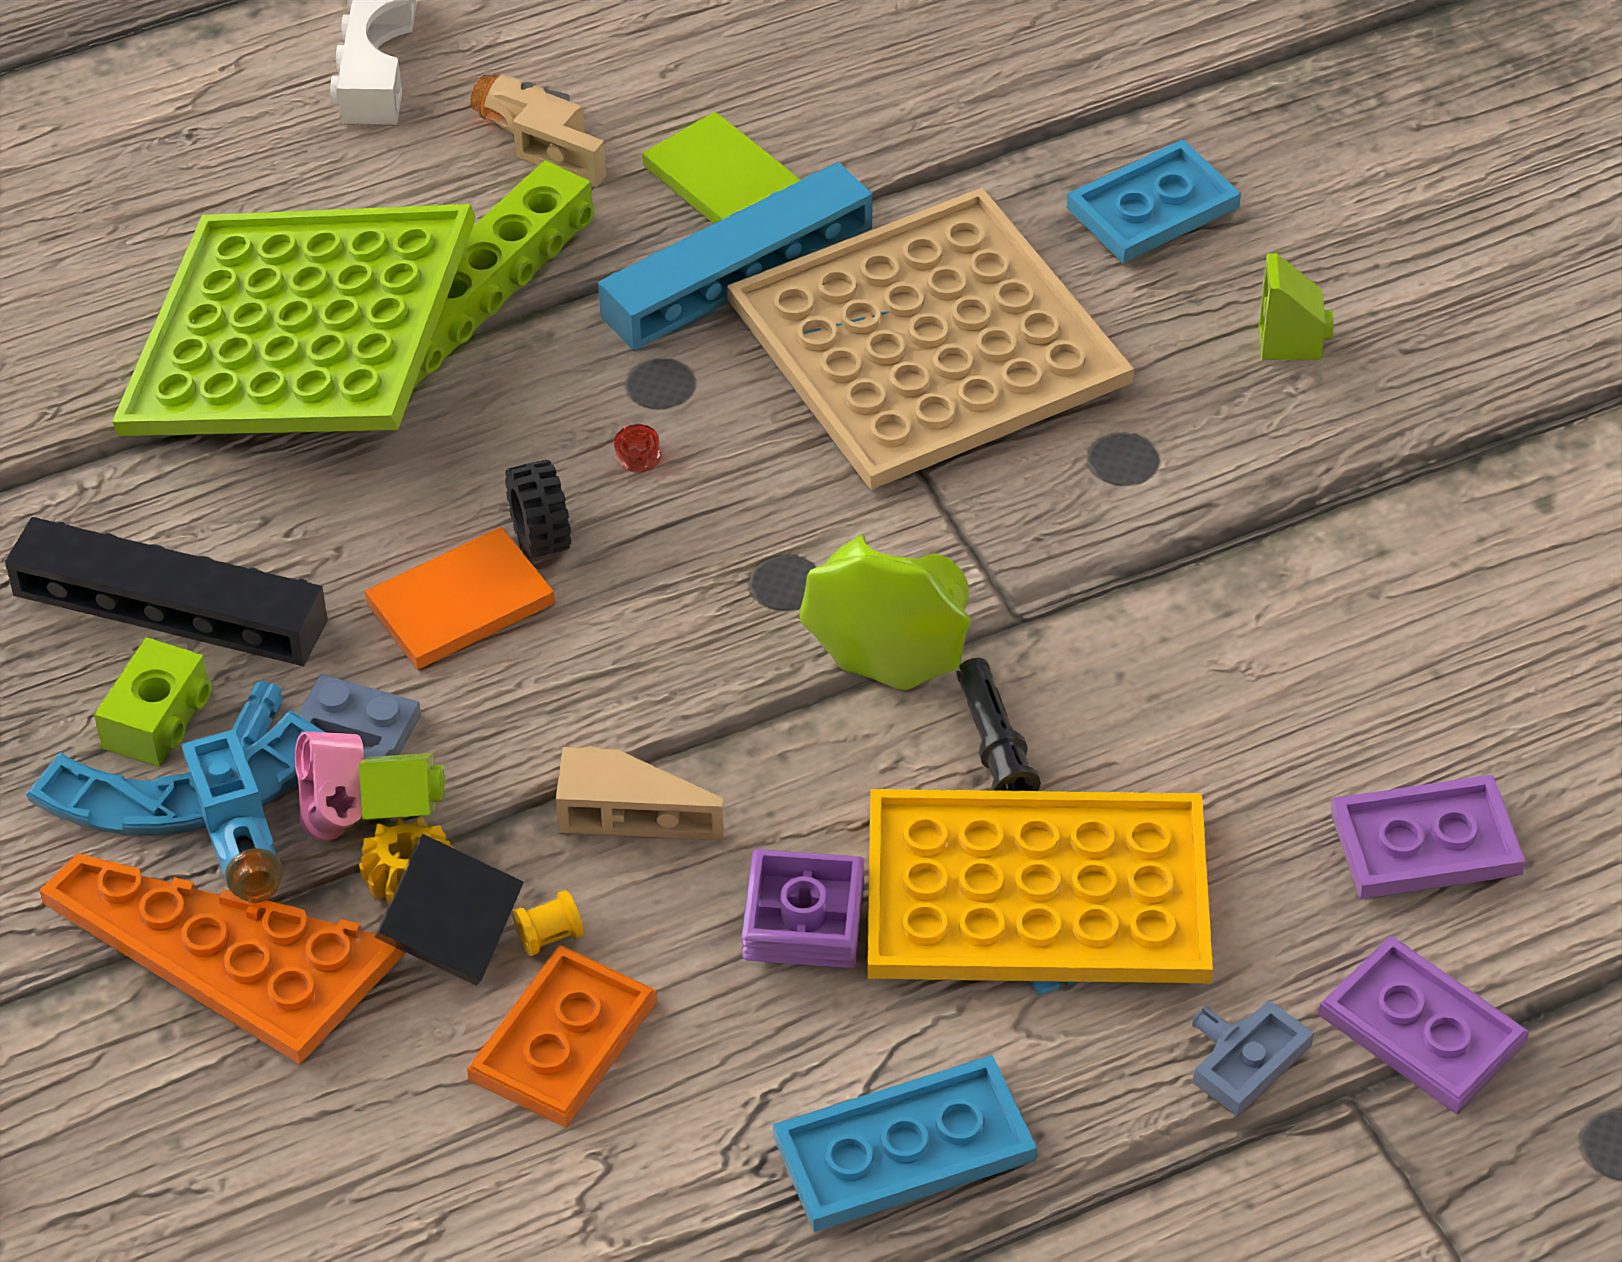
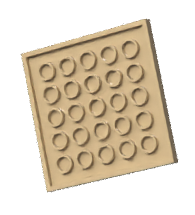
[727,188,1134,490]

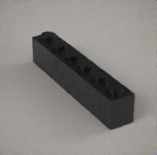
[5,517,328,667]

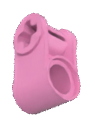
[295,731,364,842]

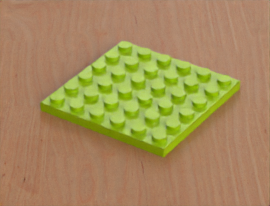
[112,204,476,436]

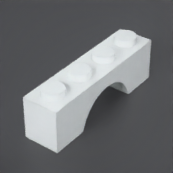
[330,0,417,125]

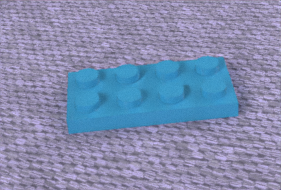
[773,1055,1037,1232]

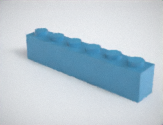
[598,162,872,351]

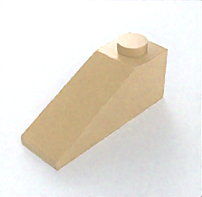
[556,746,725,840]

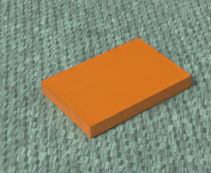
[365,526,555,670]
[467,944,657,1128]

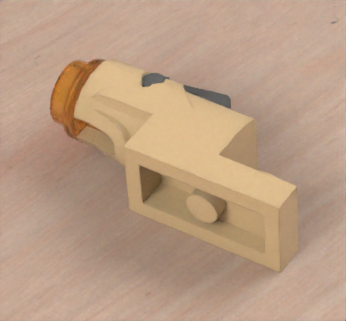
[470,74,606,187]

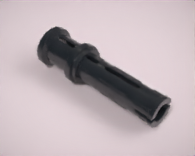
[956,658,1041,791]

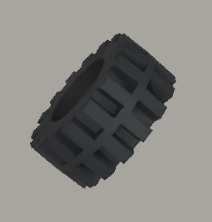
[505,460,571,559]

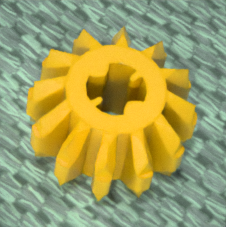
[359,816,453,904]

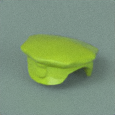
[799,534,971,691]

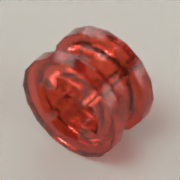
[614,424,661,473]

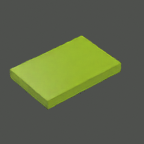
[642,111,801,224]

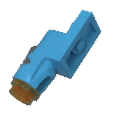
[181,729,283,903]

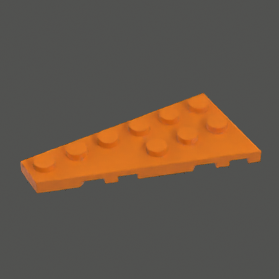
[39,853,406,1065]

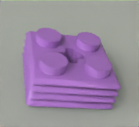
[742,849,864,968]

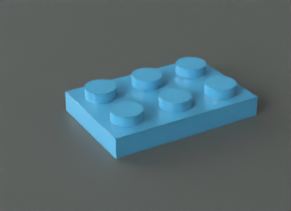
[1066,139,1241,264]

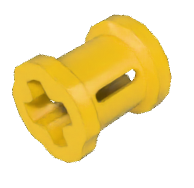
[512,889,584,956]

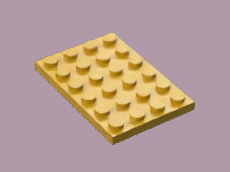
[867,789,1213,984]

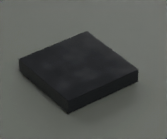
[374,833,524,986]

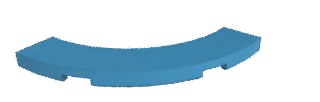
[26,710,324,835]

